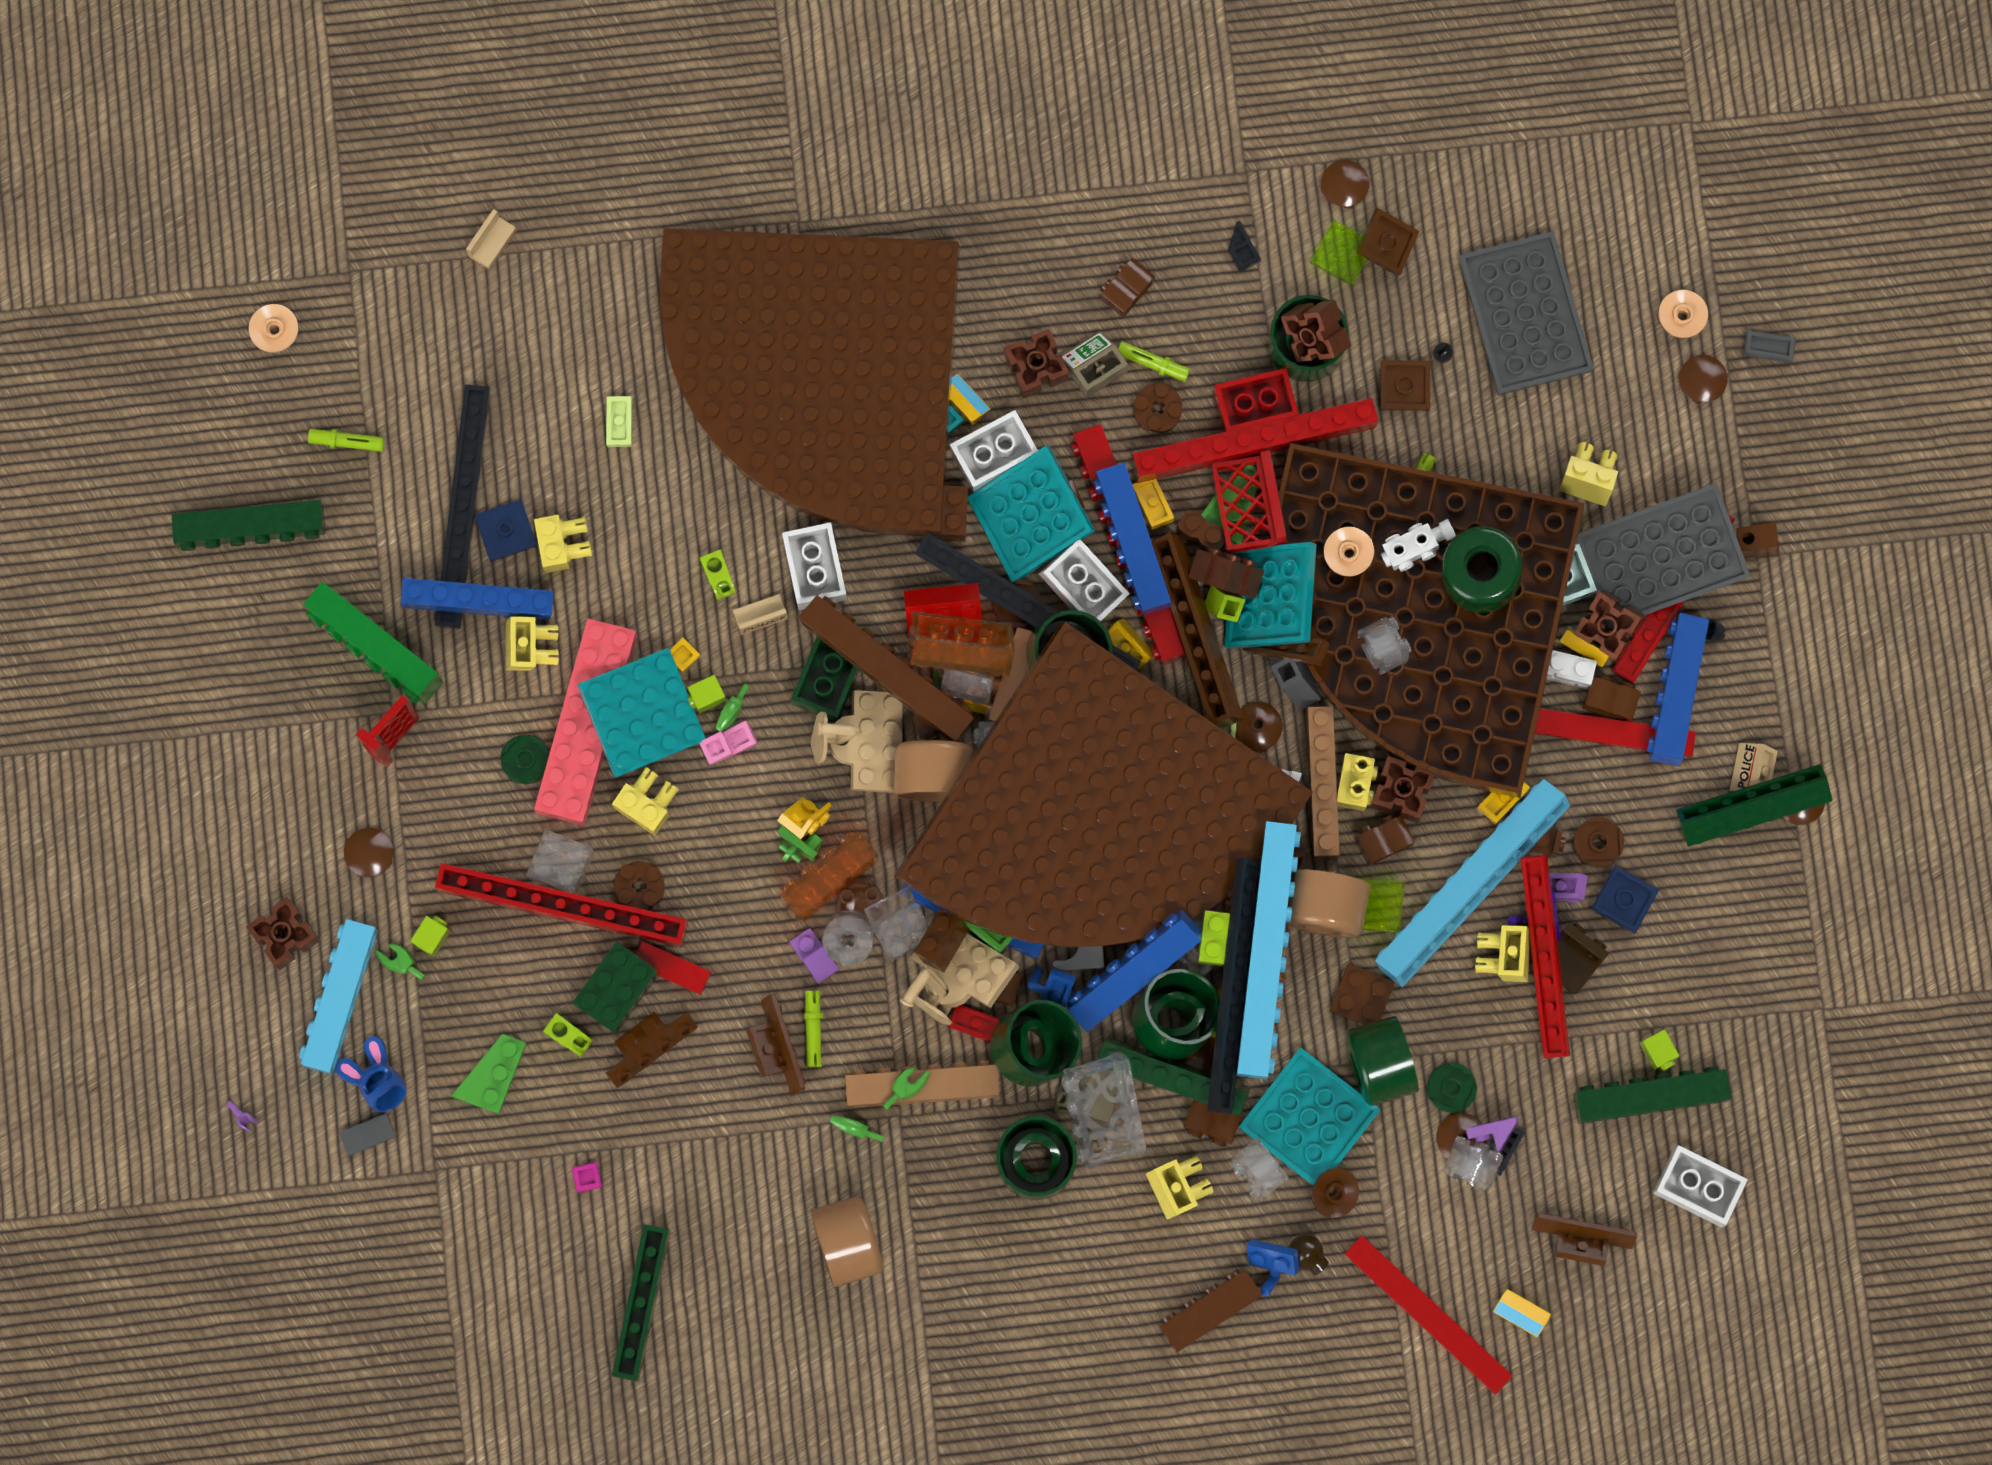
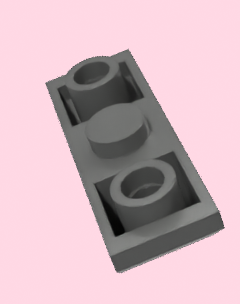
[1270,657,1323,710]

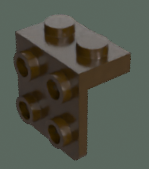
[1557,923,1609,994]

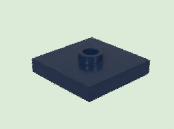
[475,499,538,562]
[1591,865,1659,934]

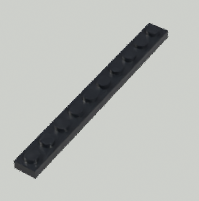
[435,384,491,630]
[915,533,1141,670]
[1207,858,1261,1115]

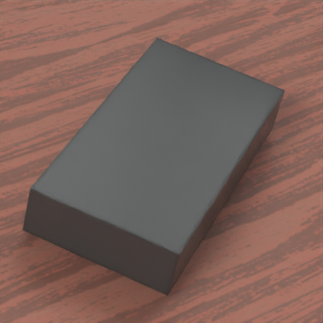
[1743,330,1796,363]
[339,1113,396,1157]

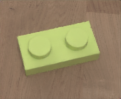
[606,396,632,447]

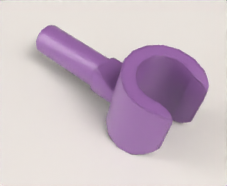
[227,1101,258,1132]

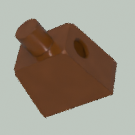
[1736,522,1779,559]

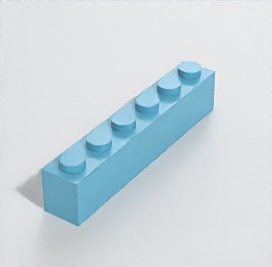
[299,919,378,1075]

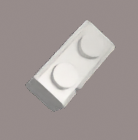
[1547,650,1597,689]

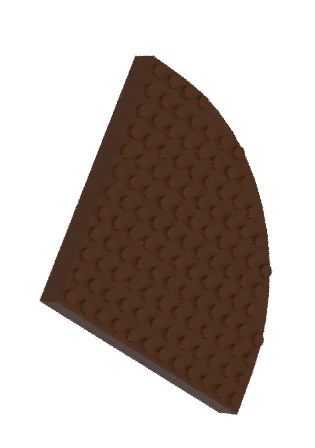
[660,228,960,537]
[1279,443,1584,798]
[894,622,1313,947]

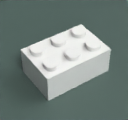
[950,410,1038,493]
[782,522,847,610]
[1039,540,1130,621]
[1653,1145,1748,1228]

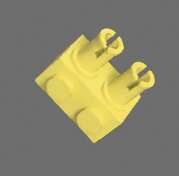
[1559,442,1618,507]
[534,515,592,573]
[505,617,559,671]
[1337,753,1378,811]
[612,767,679,836]
[1475,925,1530,982]
[1146,1155,1213,1220]

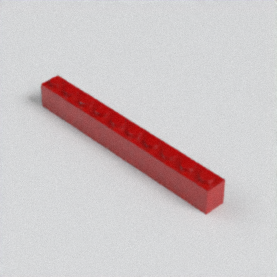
[1131,398,1378,483]
[1070,424,1187,666]
[435,863,688,948]

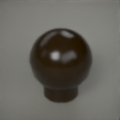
[1289,1234,1329,1275]

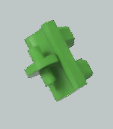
[778,825,823,863]

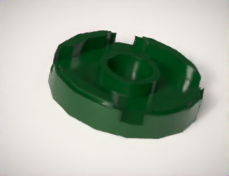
[501,735,550,785]
[1426,1062,1477,1114]

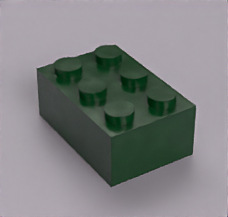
[791,637,860,722]
[572,941,660,1034]

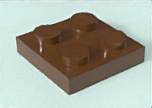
[1356,208,1419,276]
[1380,360,1430,411]
[1329,964,1395,1025]

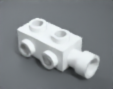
[1381,519,1456,572]

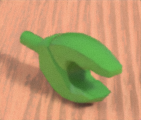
[716,684,749,732]
[375,944,425,981]
[883,1067,930,1110]
[830,1116,884,1142]

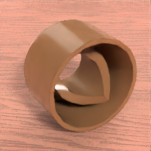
[894,740,974,802]
[1286,870,1371,938]
[810,1196,883,1288]

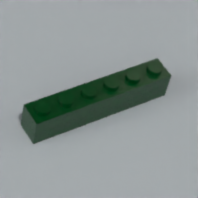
[171,500,326,551]
[1676,764,1833,847]
[1096,1037,1251,1116]
[1573,1066,1732,1124]
[612,1224,671,1382]

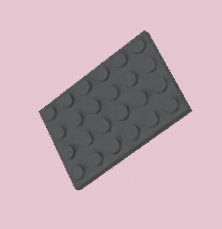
[1458,231,1594,396]
[1577,483,1751,628]

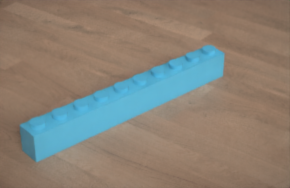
[1375,779,1570,987]
[1237,821,1301,1079]

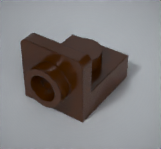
[1529,829,1566,857]

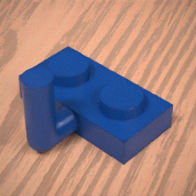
[1028,967,1076,1008]
[1247,1239,1299,1297]

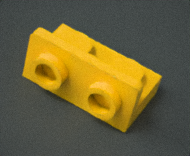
[777,797,833,839]

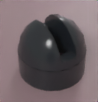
[1433,342,1453,363]
[1706,621,1726,642]

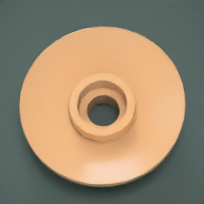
[1659,290,1708,338]
[249,304,298,353]
[1324,527,1374,576]

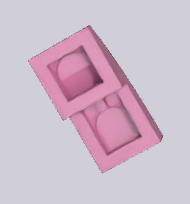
[700,721,758,765]

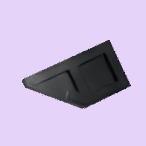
[1228,221,1261,273]

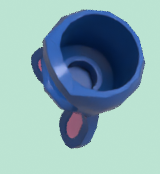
[336,1036,407,1112]

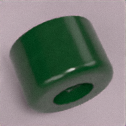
[1268,295,1349,382]
[1442,526,1522,613]
[1026,610,1113,668]
[1132,969,1220,1060]
[990,1000,1082,1087]
[1345,1016,1419,1106]
[996,1116,1077,1200]

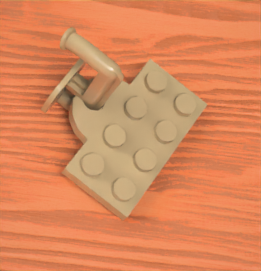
[811,690,902,793]
[900,934,1019,1026]

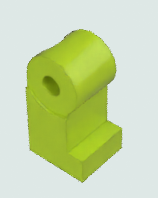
[700,549,736,601]
[543,1013,593,1058]

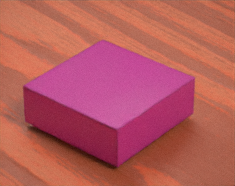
[572,1162,602,1193]

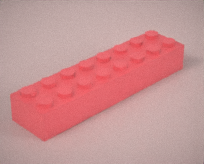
[534,618,638,827]

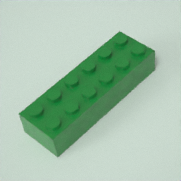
[303,581,444,706]

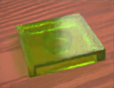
[1310,220,1368,287]
[1360,879,1405,933]

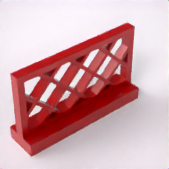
[1211,450,1287,554]
[355,695,420,769]

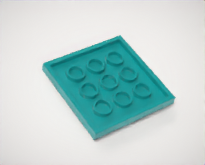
[968,446,1095,582]
[1224,542,1316,649]
[577,648,706,778]
[1238,1047,1381,1186]

